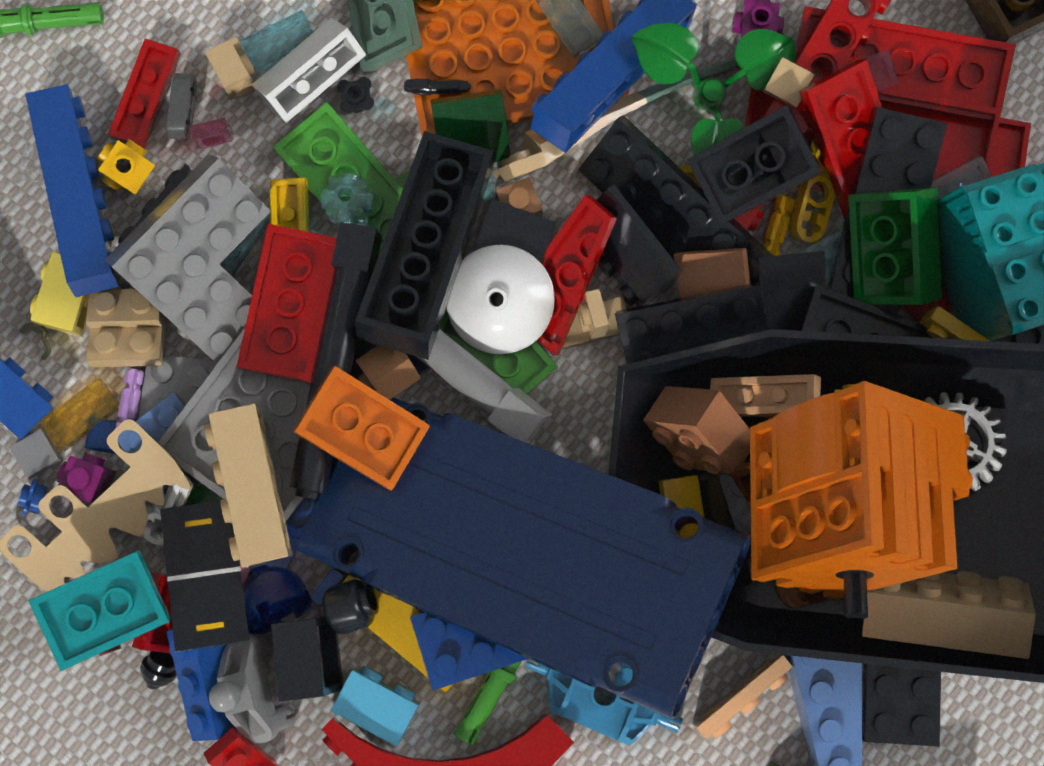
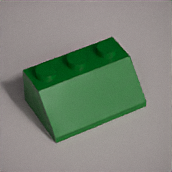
[849,188,942,305]

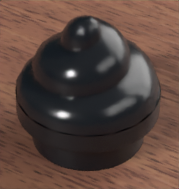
[140,651,177,690]

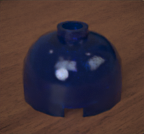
[242,565,313,635]

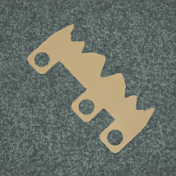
[0,419,192,591]

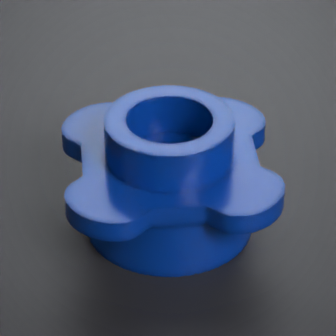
[18,479,48,515]

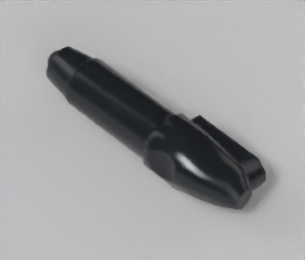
[404,78,472,96]

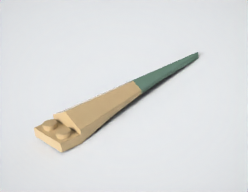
[493,57,738,185]

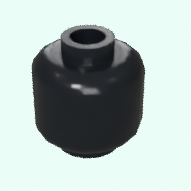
[319,579,379,634]

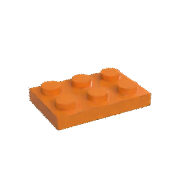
[292,366,430,491]

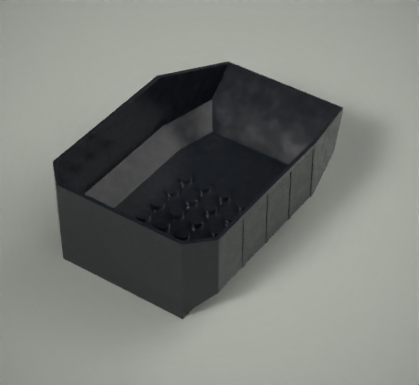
[608,329,1044,683]

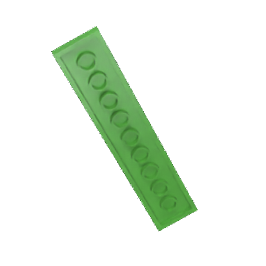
[273,102,558,395]

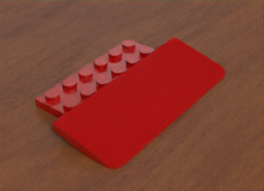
[744,6,1031,200]

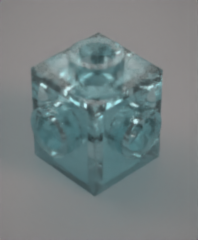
[321,173,375,227]

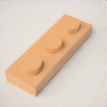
[710,374,821,417]
[693,654,793,739]

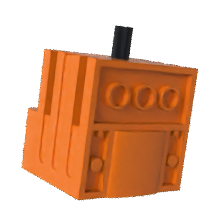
[750,381,973,619]

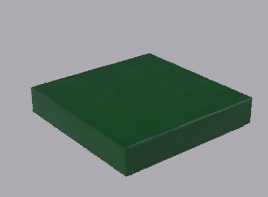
[431,89,511,162]

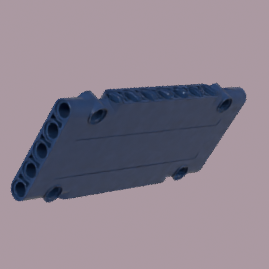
[298,397,751,719]

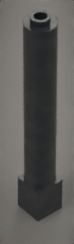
[289,222,382,500]

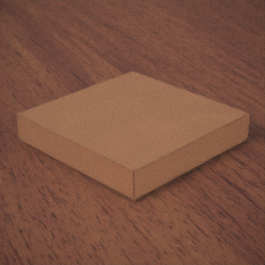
[673,248,751,298]

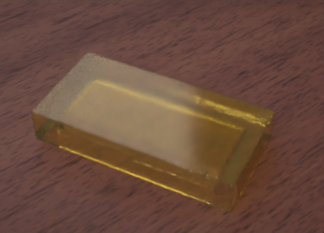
[40,378,119,452]

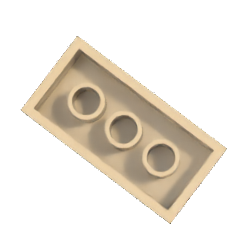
[204,403,293,567]
[862,571,1036,659]

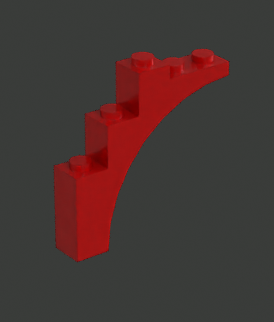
[321,714,574,766]

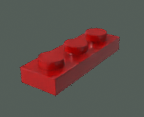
[108,38,181,149]

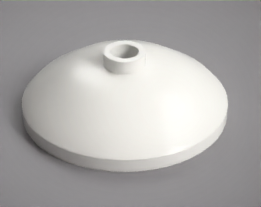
[447,245,555,354]

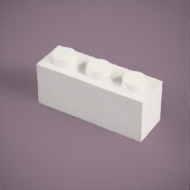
[251,18,366,123]

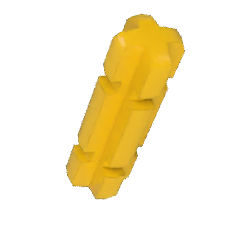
[763,195,795,256]

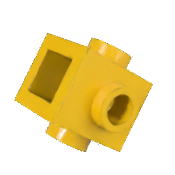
[96,139,156,195]

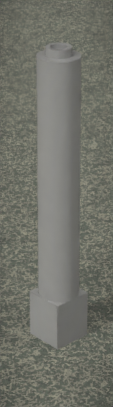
[415,329,552,444]

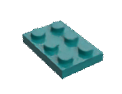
[28,550,172,671]

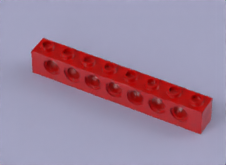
[734,0,891,232]

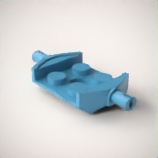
[525,659,683,746]

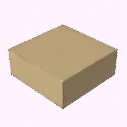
[763,57,815,109]

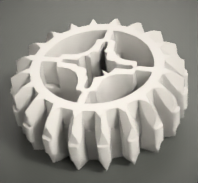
[924,393,1007,492]

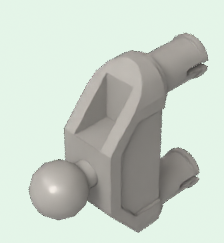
[209,633,296,743]

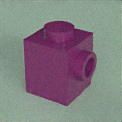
[56,452,116,503]

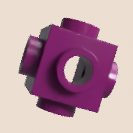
[732,0,784,46]

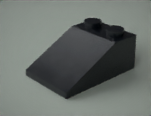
[687,105,824,225]

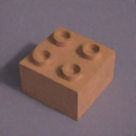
[643,386,750,474]

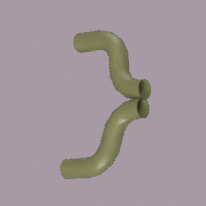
[19,323,51,360]

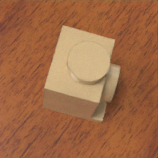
[205,36,256,99]

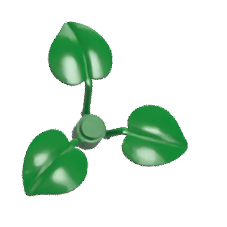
[632,23,796,156]

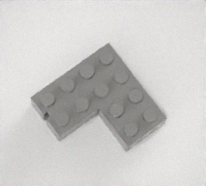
[105,154,271,363]

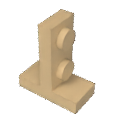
[562,289,626,350]

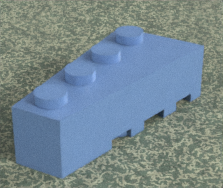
[785,655,862,766]

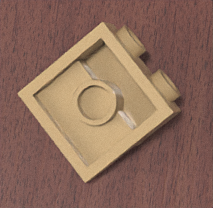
[86,286,167,367]

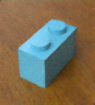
[330,666,421,747]

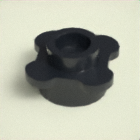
[337,77,374,114]

